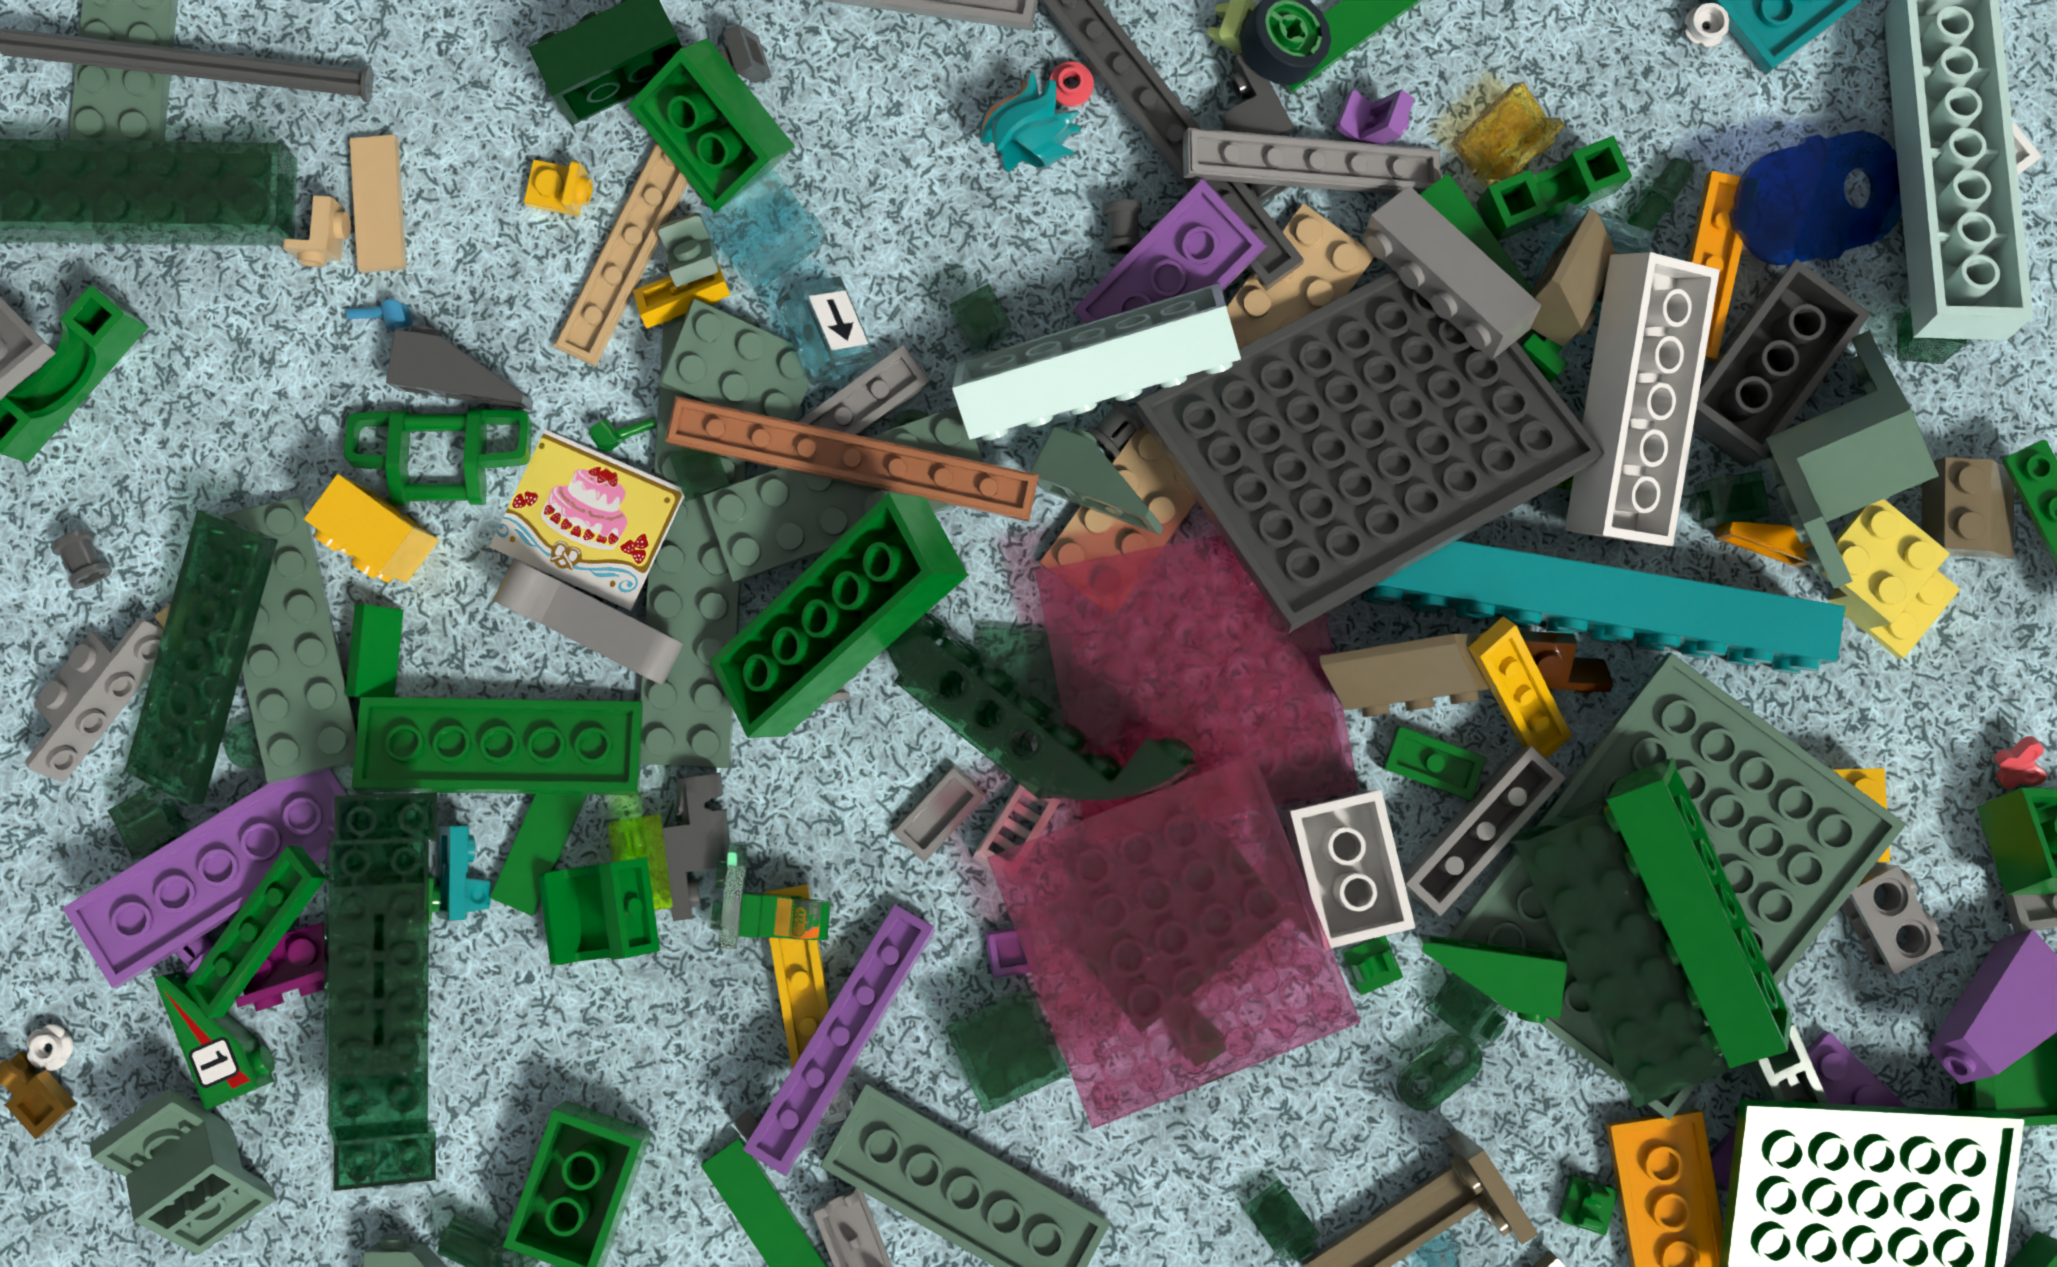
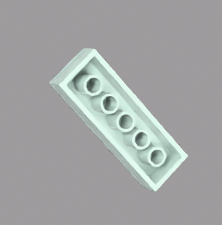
[952,283,1241,440]

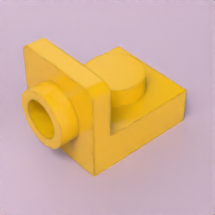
[524,159,593,217]

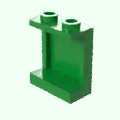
[538,857,660,966]
[1955,1032,2057,1126]

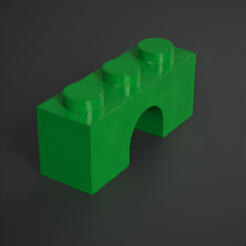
[1476,135,1632,241]

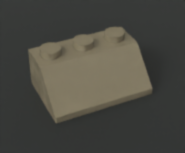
[1319,633,1490,717]

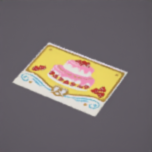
[489,429,687,611]

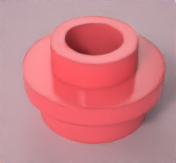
[1050,62,1094,107]

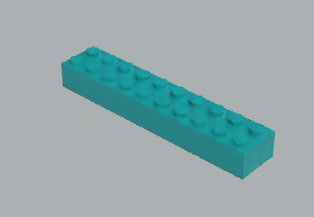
[1362,541,1845,674]

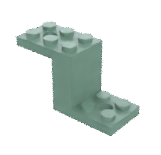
[1764,330,1939,589]

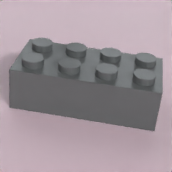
[1693,259,1871,468]

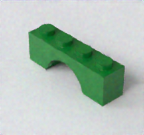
[0,285,149,463]

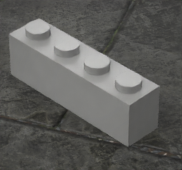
[1362,186,1542,360]
[1402,746,1566,917]

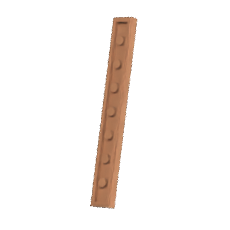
[665,396,1039,522]

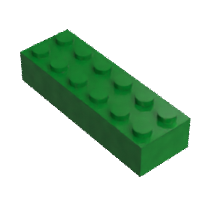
[709,493,969,738]
[1604,757,1792,1069]

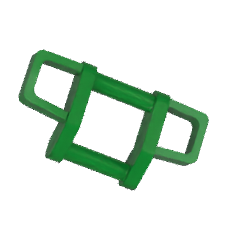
[344,408,532,506]

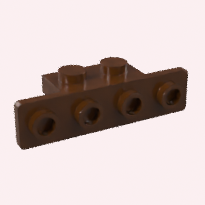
[1480,628,1613,693]

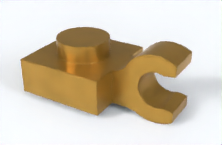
[0,1051,77,1140]

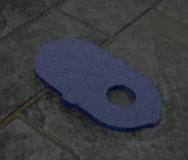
[1729,131,1902,266]

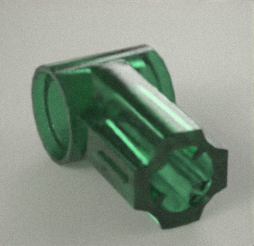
[437,1213,538,1267]

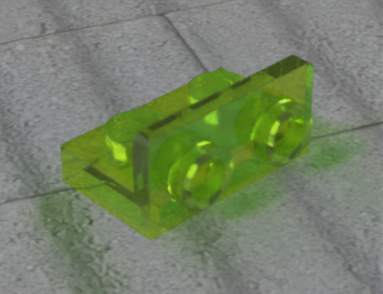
[607,814,673,910]

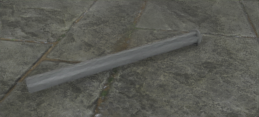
[0,28,374,102]

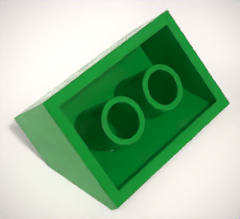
[627,38,795,213]

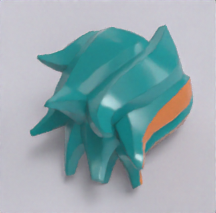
[979,72,1081,173]

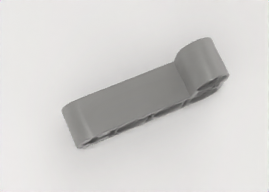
[492,558,684,685]

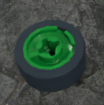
[1239,0,1331,85]

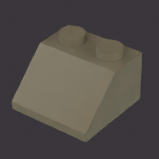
[1530,208,1617,347]
[1921,457,2014,559]

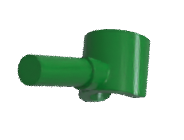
[589,417,657,452]

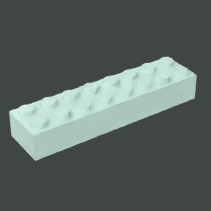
[1884,0,2034,340]

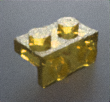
[1451,82,1565,185]

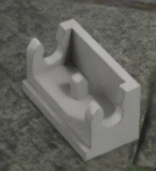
[813,1187,893,1267]

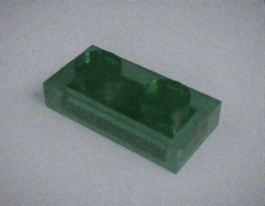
[710,843,747,950]

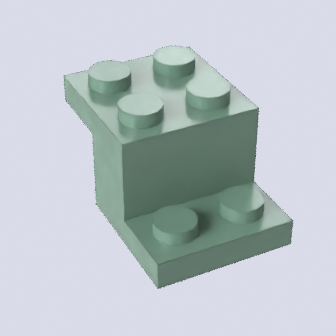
[90,1088,276,1255]

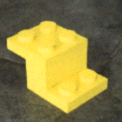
[1821,499,1960,659]

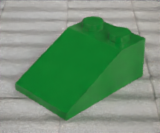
[1977,788,2057,895]

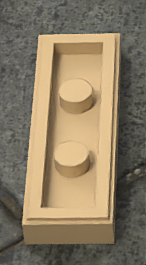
[349,134,407,273]

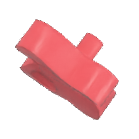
[1994,736,2047,789]

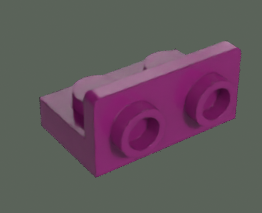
[235,922,341,1012]

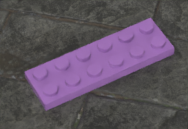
[62,769,371,989]

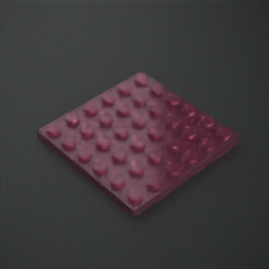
[1035,535,1359,843]
[987,753,1361,1129]

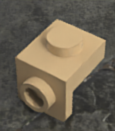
[283,196,351,267]

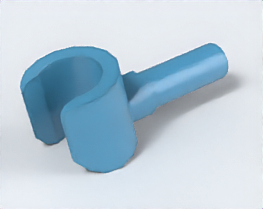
[346,299,412,330]

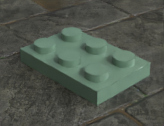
[658,299,819,422]

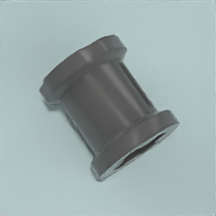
[1102,199,1142,254]
[1086,400,1145,459]
[50,529,112,589]

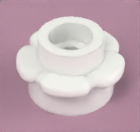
[1685,3,1729,48]
[26,1024,73,1071]

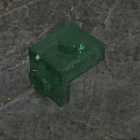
[1427,972,1509,1046]
[1243,1179,1321,1263]

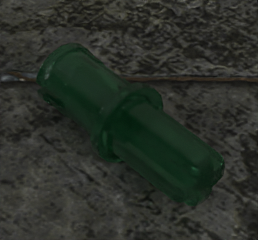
[1621,157,1694,242]

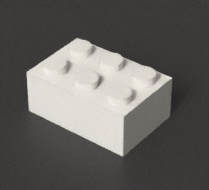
[1283,790,1416,950]

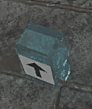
[775,276,876,385]

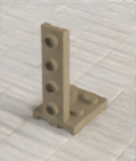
[1301,1130,1538,1267]

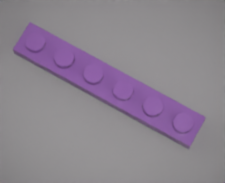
[743,904,935,1177]

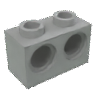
[1842,864,1944,975]

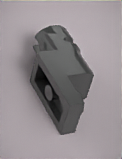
[1221,53,1294,203]
[662,773,731,921]

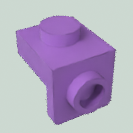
[1335,89,1415,145]

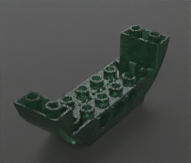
[886,612,1201,801]
[323,792,437,1191]

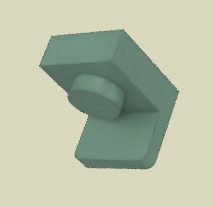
[658,212,719,287]

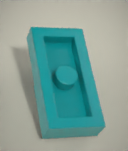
[438,825,491,920]

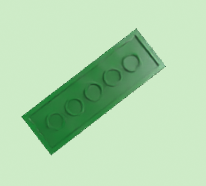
[351,697,643,795]

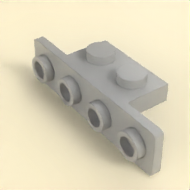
[25,617,175,782]

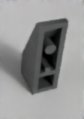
[386,325,533,410]

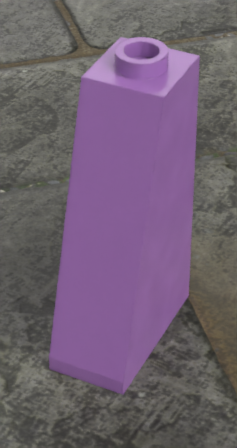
[1927,929,2057,1084]

